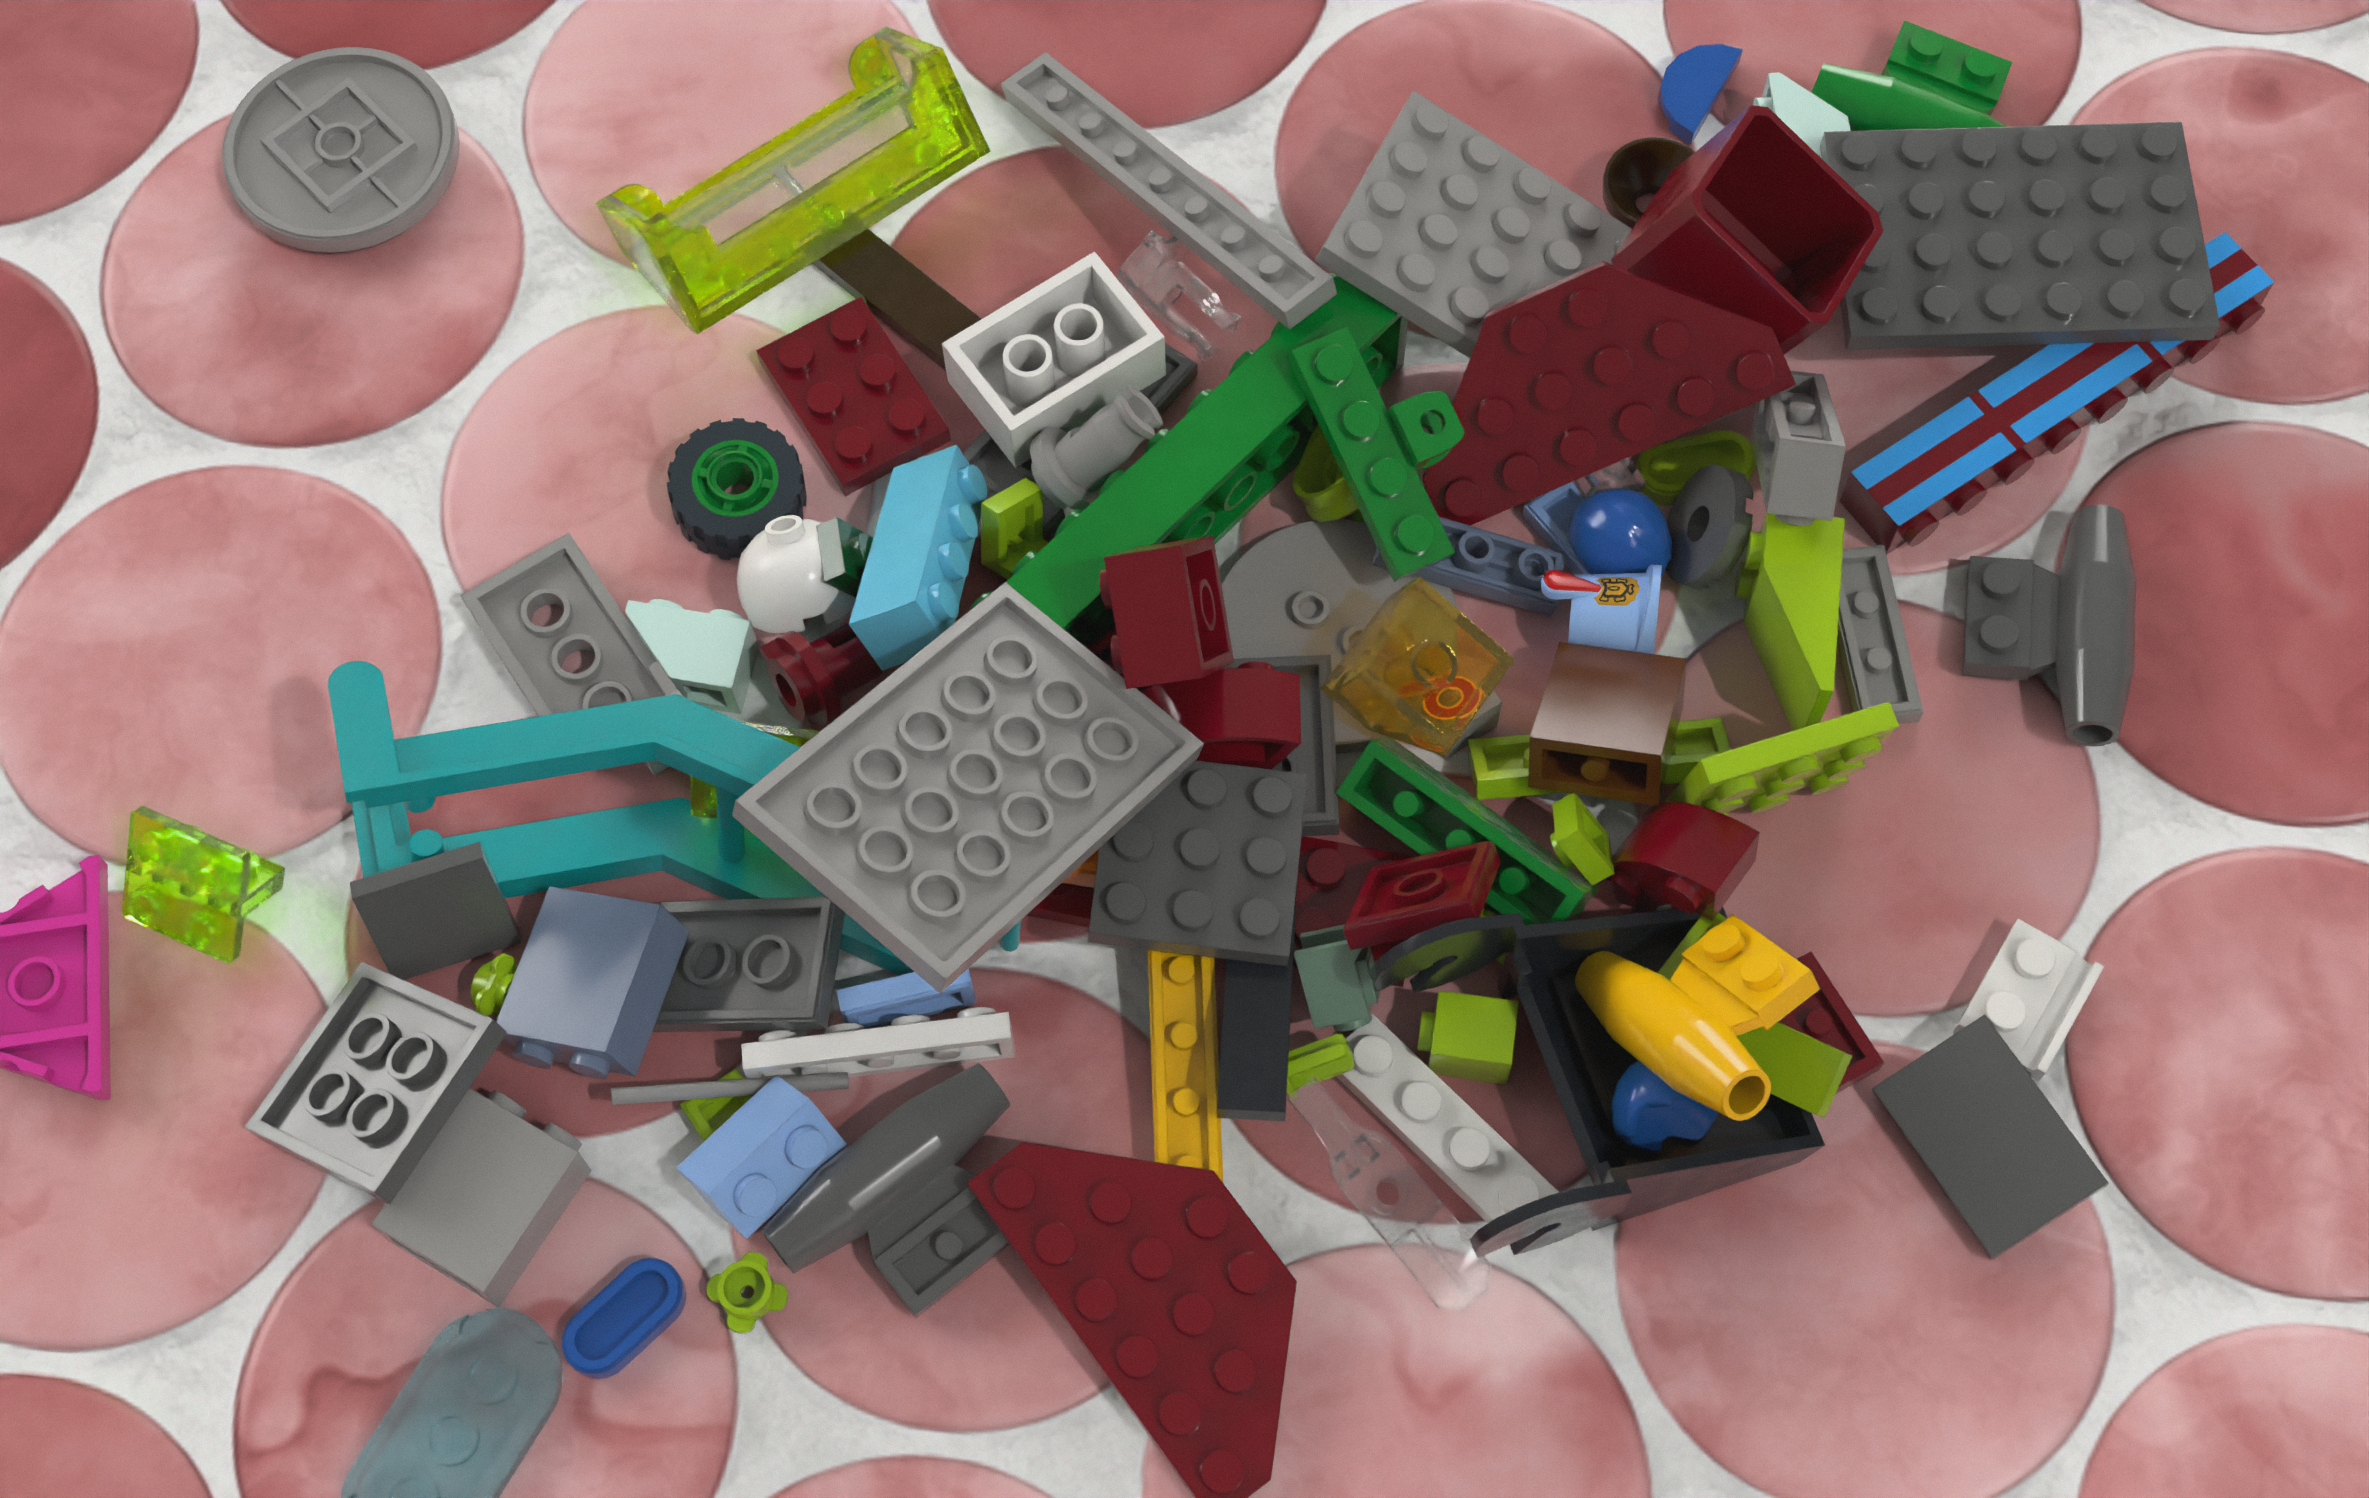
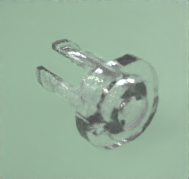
[1115,230,1243,363]

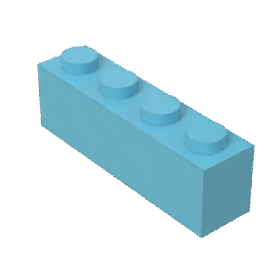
[849,444,987,670]

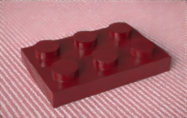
[756,297,951,497]

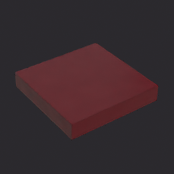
[1343,841,1501,950]

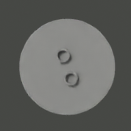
[222,47,460,253]
[1221,519,1461,754]

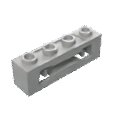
[1750,371,1846,526]

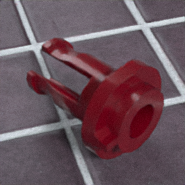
[759,623,906,729]

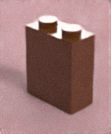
[1528,642,1686,806]

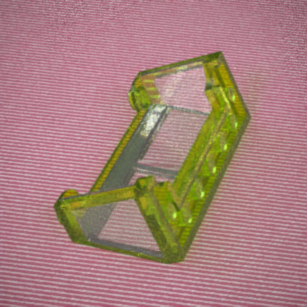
[595,26,991,335]

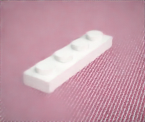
[741,1007,1015,1079]
[1336,1014,1560,1245]

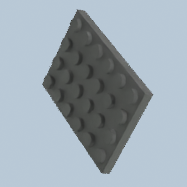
[1820,122,2220,350]

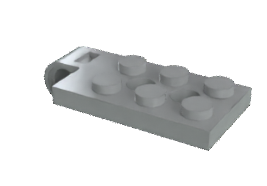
[460,533,684,776]

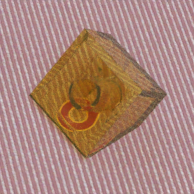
[1320,576,1515,756]

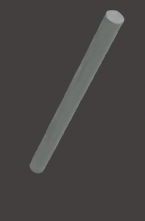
[611,1072,849,1105]

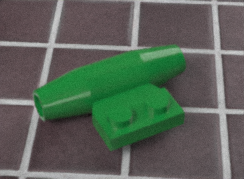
[1811,20,2012,131]

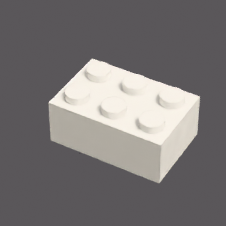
[942,251,1166,468]

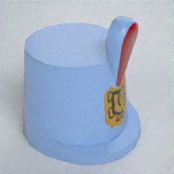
[1541,564,1662,654]

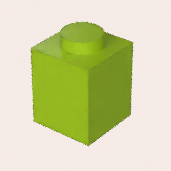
[1417,990,1519,1085]

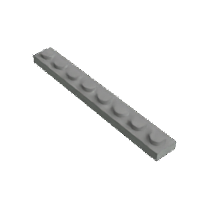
[1001,52,1337,330]

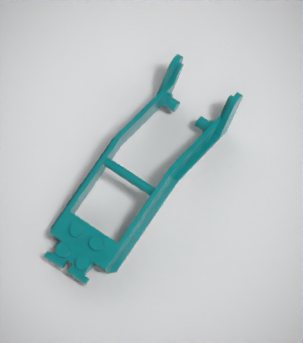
[328,661,1022,975]

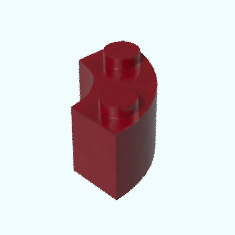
[1141,661,1301,770]
[1601,802,1760,921]

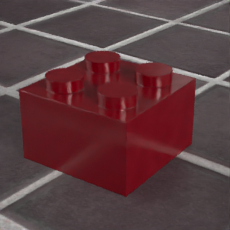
[1099,535,1234,689]

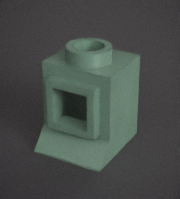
[1294,924,1380,1031]

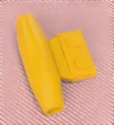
[1575,914,1820,1121]

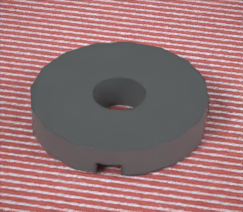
[1665,464,1753,590]

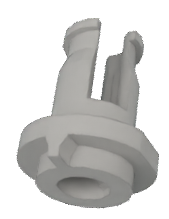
[1030,385,1163,517]

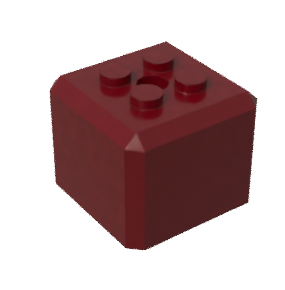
[1611,105,1883,354]

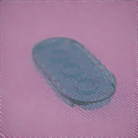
[341,1308,563,1498]

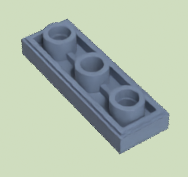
[1372,517,1565,616]

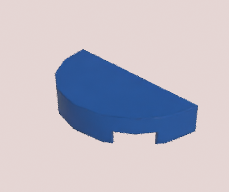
[1658,44,1743,145]

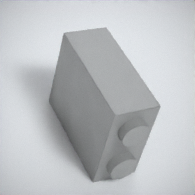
[372,1088,592,1308]

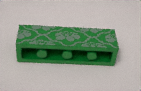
[1336,737,1599,925]

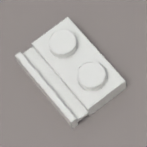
[1953,919,2104,1081]

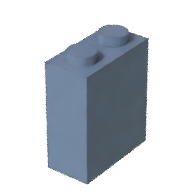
[496,886,689,1080]

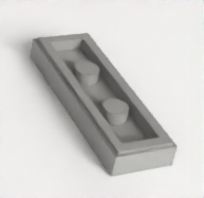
[1837,545,1923,724]

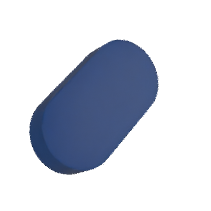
[562,1258,686,1379]

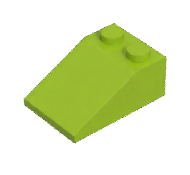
[1735,513,1845,731]

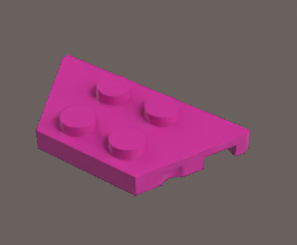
[0,855,111,1101]

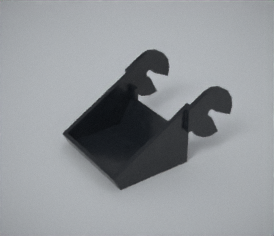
[1370,907,1825,1258]

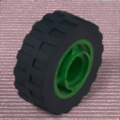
[667,418,807,560]

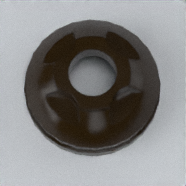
[1603,137,1695,229]

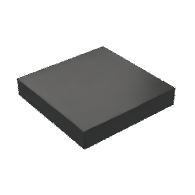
[350,842,521,980]

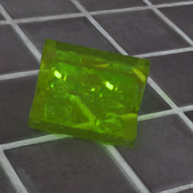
[122,806,285,963]

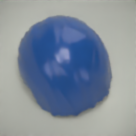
[1568,488,1673,576]
[1611,1061,1718,1154]

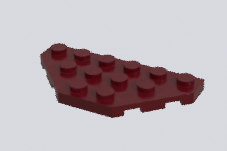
[1423,261,1796,526]
[967,1142,1297,1498]

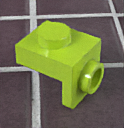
[981,478,1049,580]

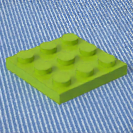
[1665,701,1899,816]

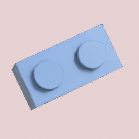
[676,1075,847,1239]

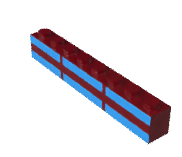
[1839,232,2274,555]

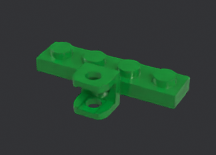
[1287,327,1464,582]

